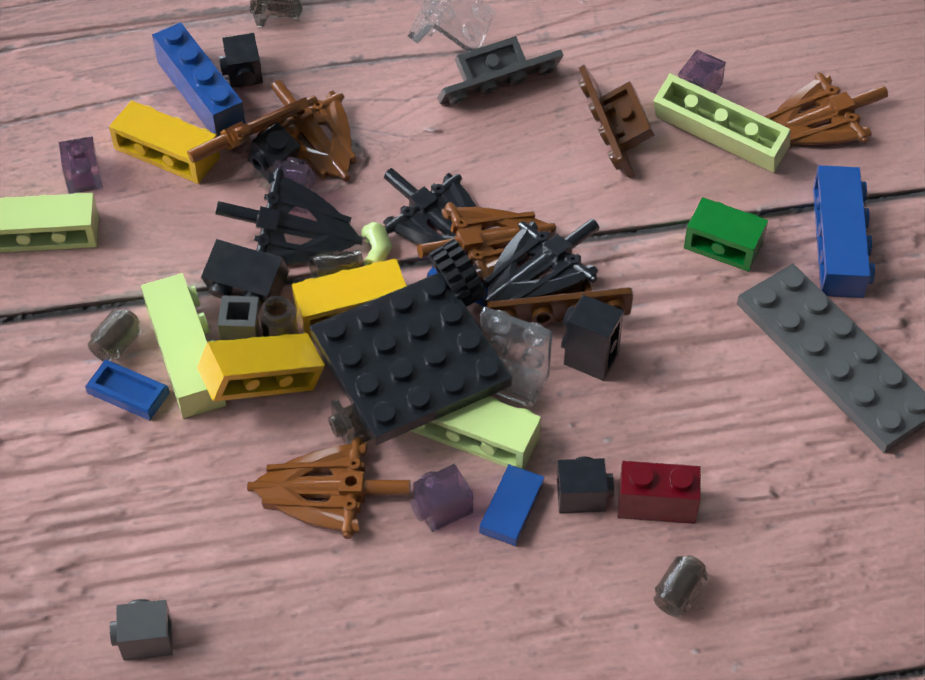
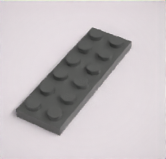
[737,264,925,453]

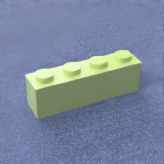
[653,73,791,173]
[0,193,99,253]
[141,273,226,419]
[411,396,541,469]

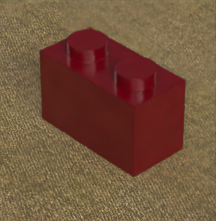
[617,461,701,524]

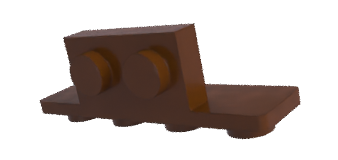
[578,64,655,178]
[487,280,633,329]

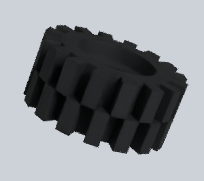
[428,239,487,307]

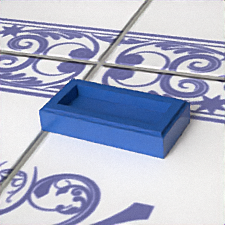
[85,359,170,421]
[479,464,544,546]

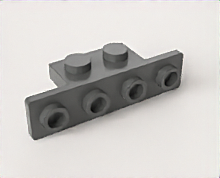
[438,36,564,105]

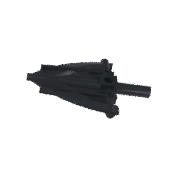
[215,168,363,265]
[383,168,486,245]
[484,219,599,306]

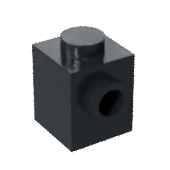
[219,33,263,88]
[248,122,301,180]
[556,456,614,513]

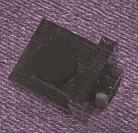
[250,0,303,27]
[328,399,371,444]

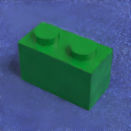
[684,197,768,272]

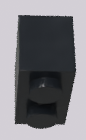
[201,239,289,309]
[561,294,624,381]

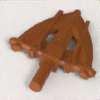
[765,72,888,146]
[257,80,356,181]
[187,95,318,163]
[417,202,556,283]
[247,437,411,539]

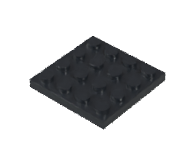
[310,272,512,446]

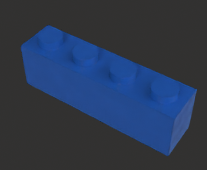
[152,22,246,137]
[813,165,875,298]

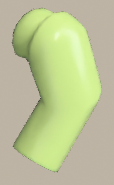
[361,222,392,266]

